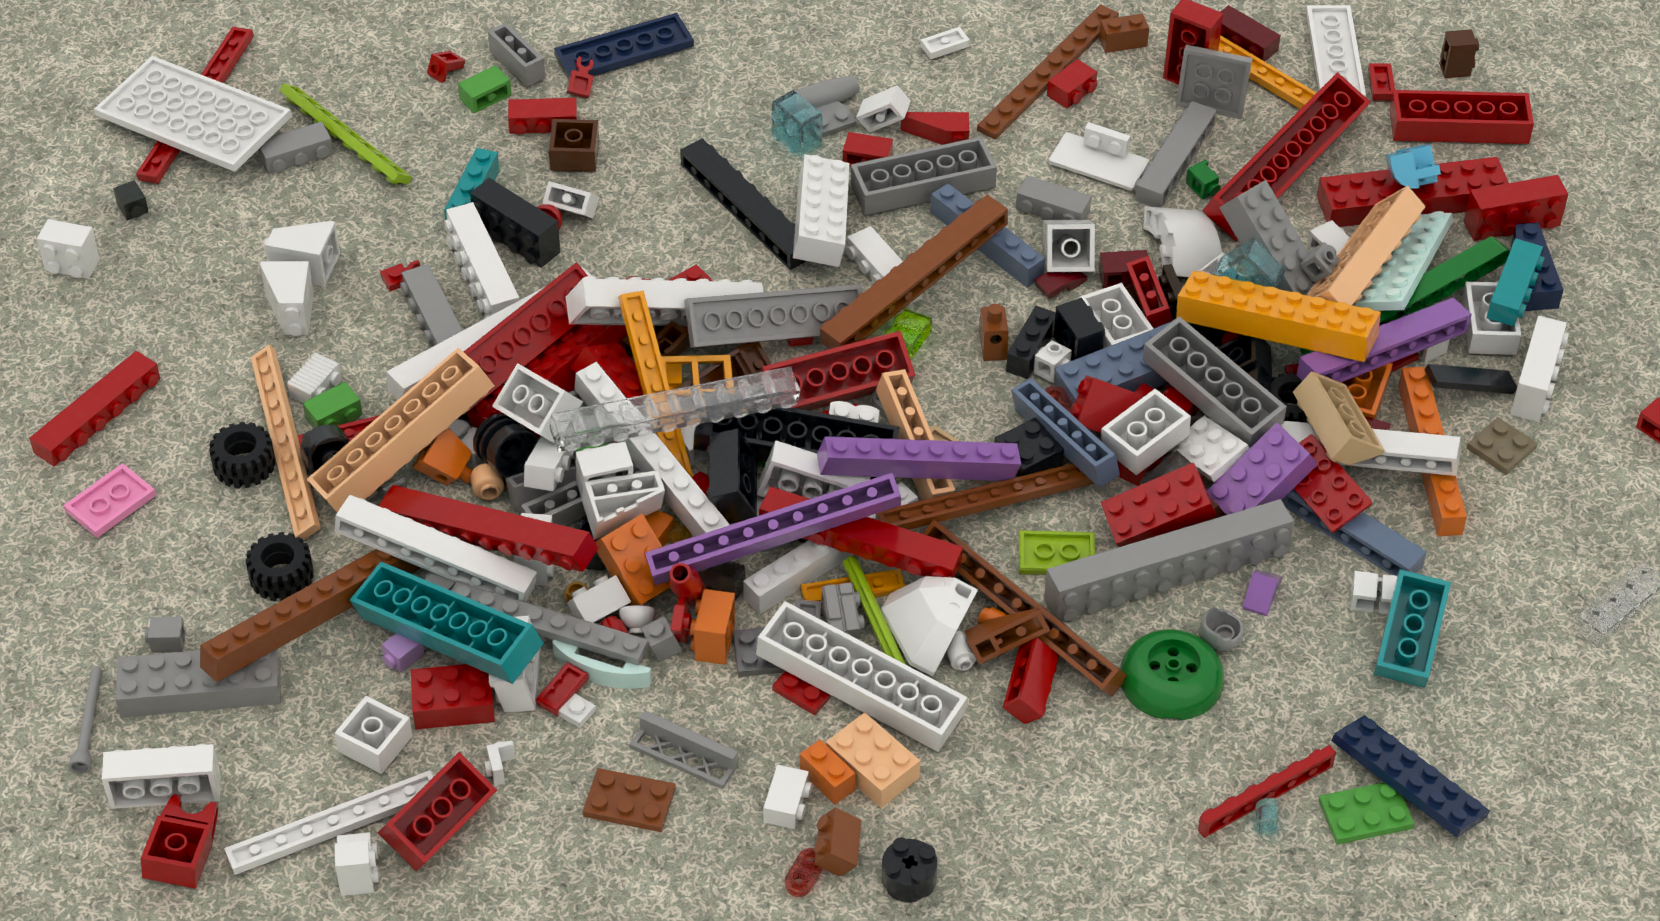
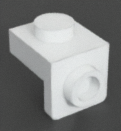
[484,741,516,786]

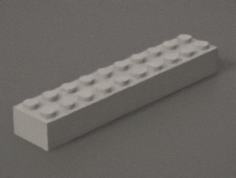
[1044,499,1294,621]

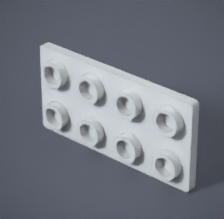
[1049,122,1149,191]

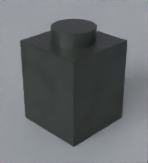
[113,180,149,220]

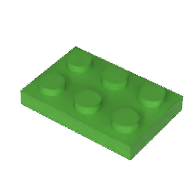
[1318,782,1415,845]

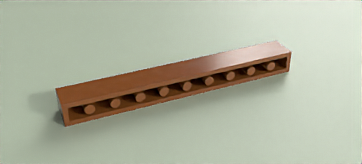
[820,195,1008,349]
[923,519,1127,697]
[200,549,421,682]

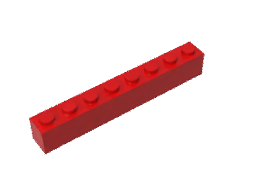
[759,486,963,578]

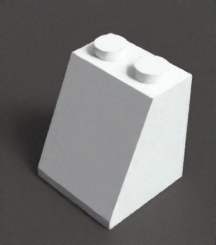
[1043,220,1095,272]
[264,221,340,287]
[260,261,314,336]

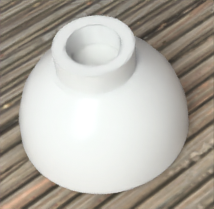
[619,606,655,634]

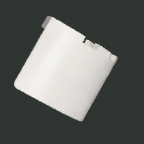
[1143,206,1222,277]

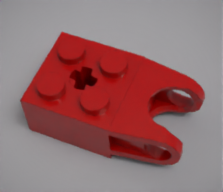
[140,794,218,889]

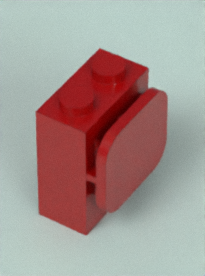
[1069,375,1144,433]

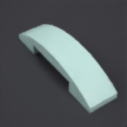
[552,640,652,689]

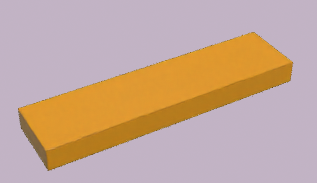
[800,569,905,606]

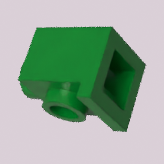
[1186,160,1221,200]

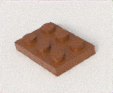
[583,768,676,832]

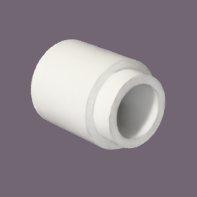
[946,631,976,671]

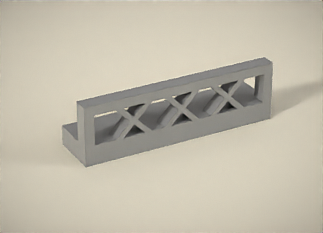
[629,710,738,789]

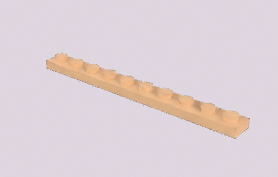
[251,345,321,540]

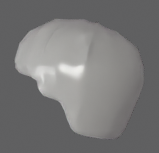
[1199,607,1244,652]

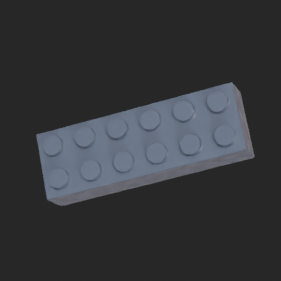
[1055,321,1191,408]

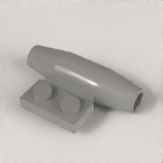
[772,76,859,140]

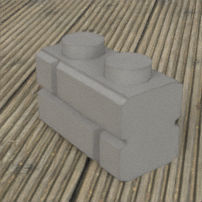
[821,583,864,639]

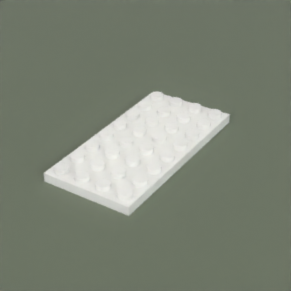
[94,56,292,172]

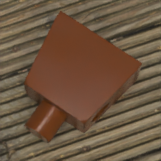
[979,303,1008,361]

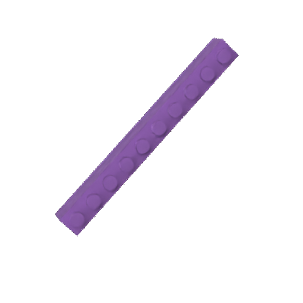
[645,473,901,585]

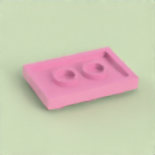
[63,463,156,538]

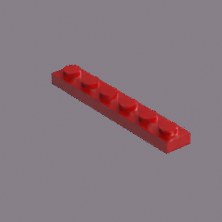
[1198,745,1336,838]

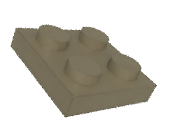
[1467,417,1537,475]

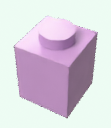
[381,633,424,673]

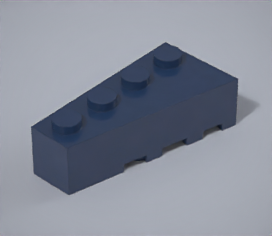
[1511,222,1564,311]

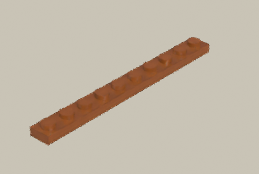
[977,4,1119,140]
[875,464,1095,530]

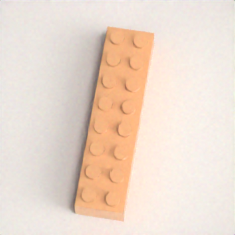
[1306,185,1426,305]
[307,348,495,513]

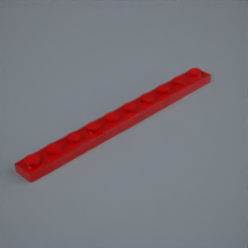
[136,26,254,184]

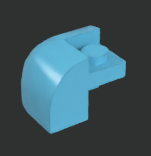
[1385,144,1441,188]

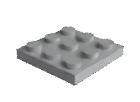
[1176,45,1253,119]

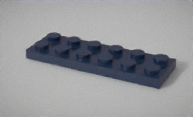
[554,13,694,79]
[1331,715,1490,838]

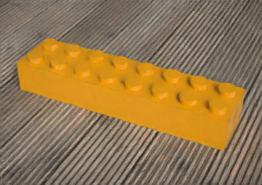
[1176,271,1381,362]

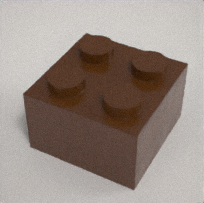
[549,119,600,172]

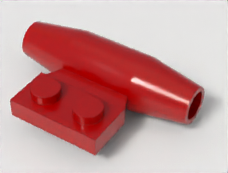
[669,563,706,643]

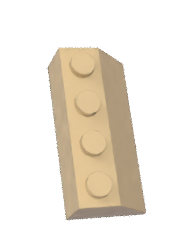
[1293,371,1385,465]

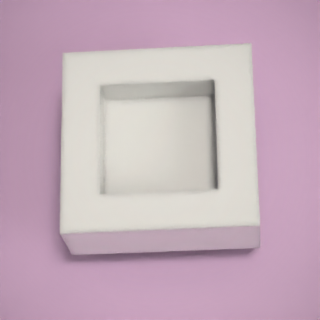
[559,693,596,728]

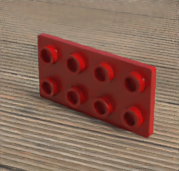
[1293,434,1372,533]

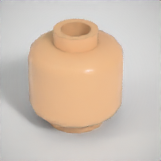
[470,463,505,500]

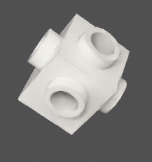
[1034,340,1072,383]

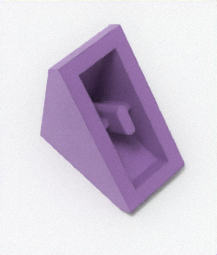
[1242,569,1282,616]

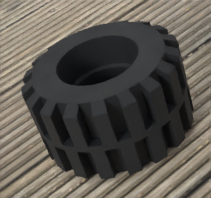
[1270,372,1308,423]
[209,422,276,488]
[246,532,314,601]

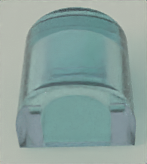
[1256,798,1278,835]

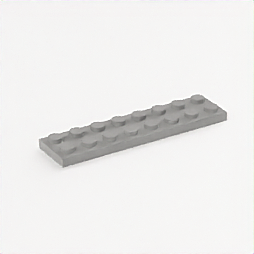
[684,284,863,348]

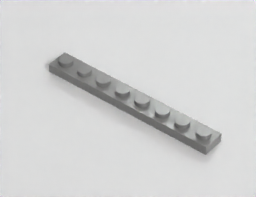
[451,581,649,666]

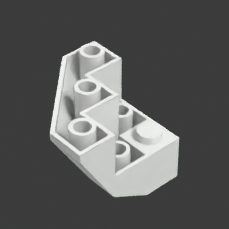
[881,576,978,677]

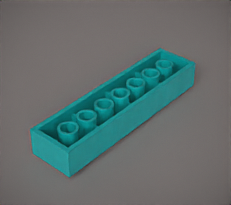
[349,562,544,684]

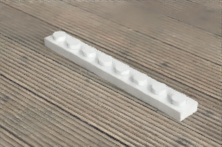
[224,770,433,875]

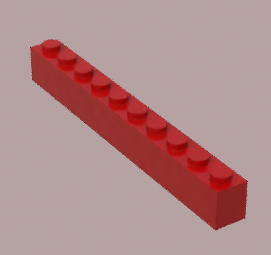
[378,485,599,572]

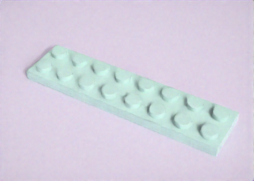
[1356,211,1453,311]

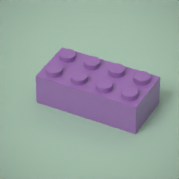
[1207,423,1318,515]

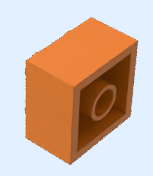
[690,589,735,665]

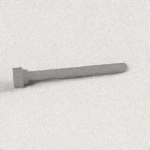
[69,666,102,773]

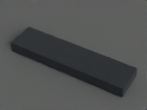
[1424,364,1517,394]

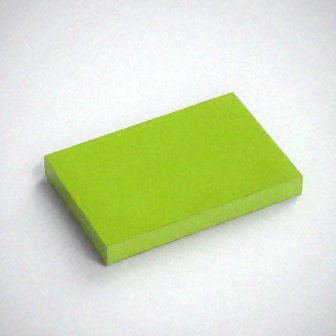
[1018,530,1095,575]

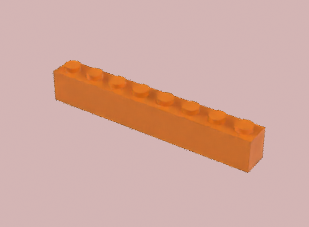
[1398,367,1467,536]

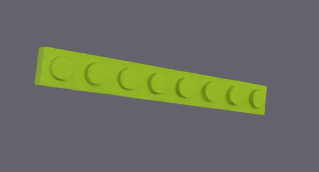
[279,83,413,185]

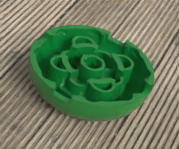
[1120,629,1224,720]

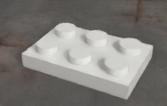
[1170,415,1250,482]

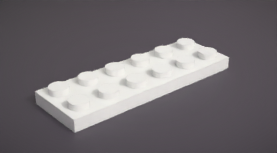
[1306,5,1366,97]

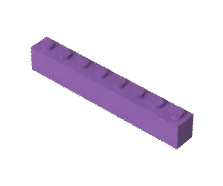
[1296,297,1472,382]
[817,437,1021,481]

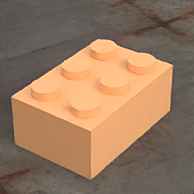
[826,712,920,808]

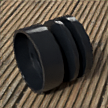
[473,413,538,478]

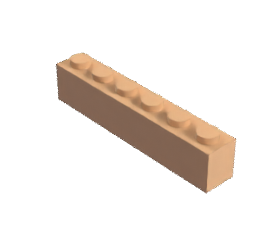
[876,369,955,501]

